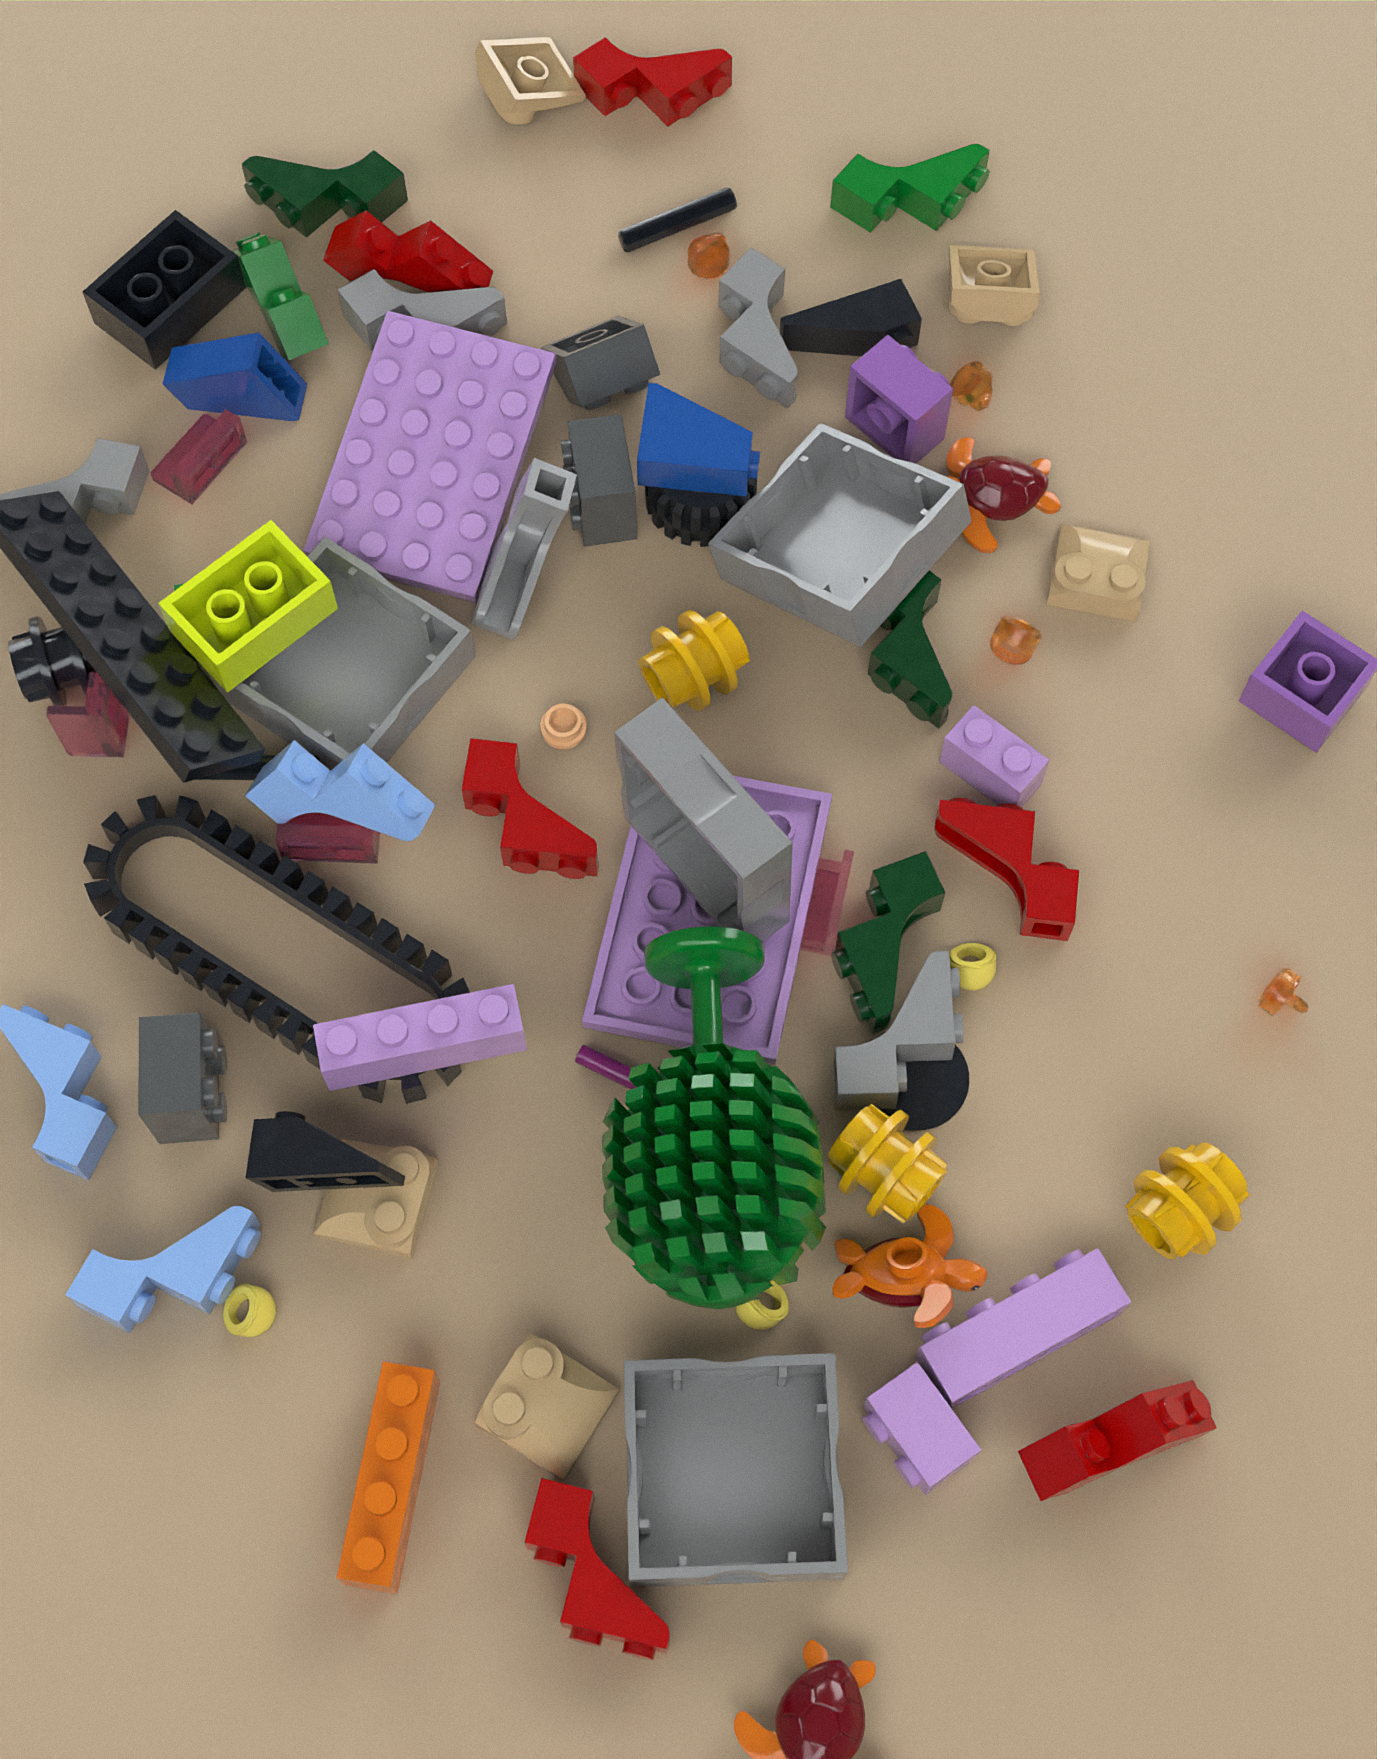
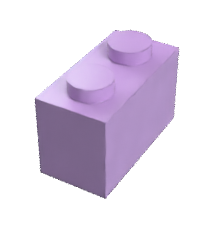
[939,705,1049,807]
[862,1362,981,1495]

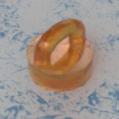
[687,233,730,279]
[950,361,993,411]
[990,615,1042,665]
[1257,967,1309,1016]

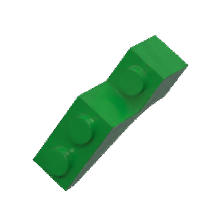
[830,144,990,233]
[232,232,329,360]

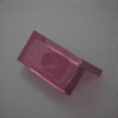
[151,409,247,505]
[46,672,130,758]
[275,812,380,864]
[800,849,854,956]

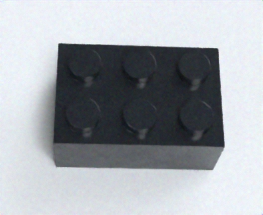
[82,210,246,370]

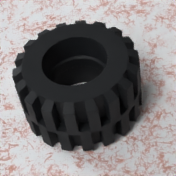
[645,450,757,547]

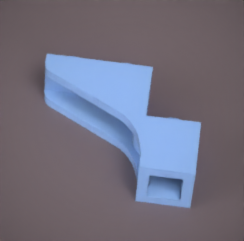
[245,740,435,841]
[0,1004,117,1180]
[65,1206,261,1333]

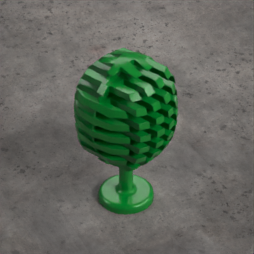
[602,927,826,1309]

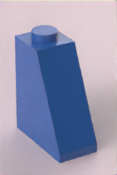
[162,332,307,421]
[637,383,760,496]

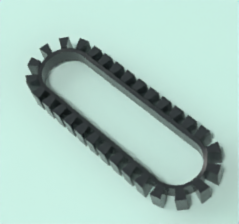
[83,795,470,1104]

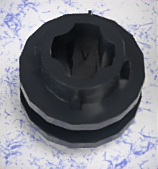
[8,616,105,709]

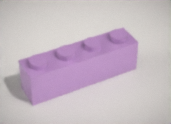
[313,984,527,1091]
[915,1248,1131,1409]

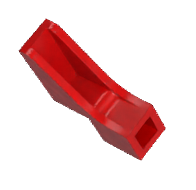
[573,37,732,127]
[323,211,494,293]
[461,738,599,879]
[934,798,1079,941]
[1018,1380,1217,1502]
[524,1478,670,1660]

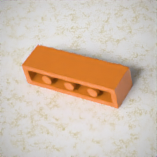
[336,1361,440,1594]

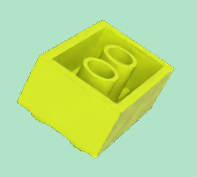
[158,520,338,693]

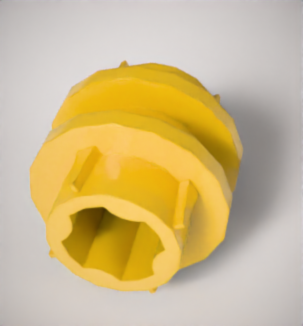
[638,609,750,712]
[827,1104,948,1224]
[1125,1142,1250,1260]

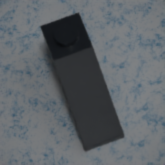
[780,279,922,356]
[245,1111,405,1192]

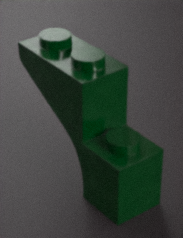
[241,150,408,238]
[868,570,952,729]
[831,851,945,1034]

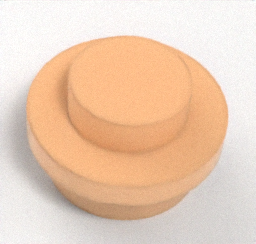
[540,703,587,749]

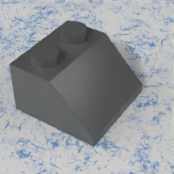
[540,316,661,410]

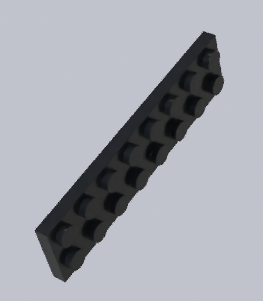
[0,491,266,783]

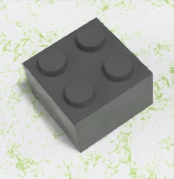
[561,414,637,547]
[138,1012,227,1144]

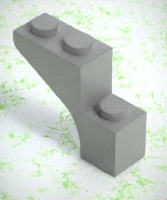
[718,247,798,408]
[338,269,507,351]
[0,438,150,523]
[471,458,577,640]
[834,951,964,1110]

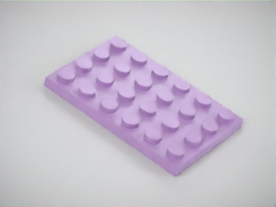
[303,310,557,603]
[582,776,832,1066]

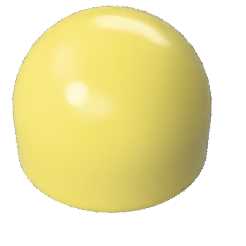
[949,943,996,991]
[735,1280,789,1330]
[223,1283,276,1337]

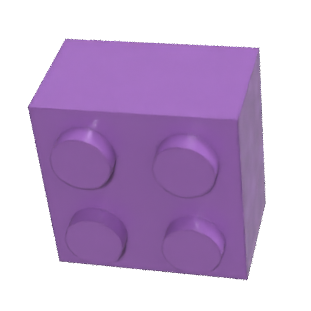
[845,335,954,463]
[1239,611,1377,753]

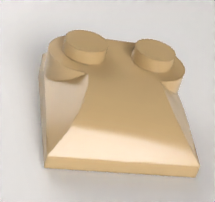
[475,37,586,125]
[948,245,1040,326]
[1046,524,1150,622]
[313,1139,439,1259]
[474,1333,619,1481]

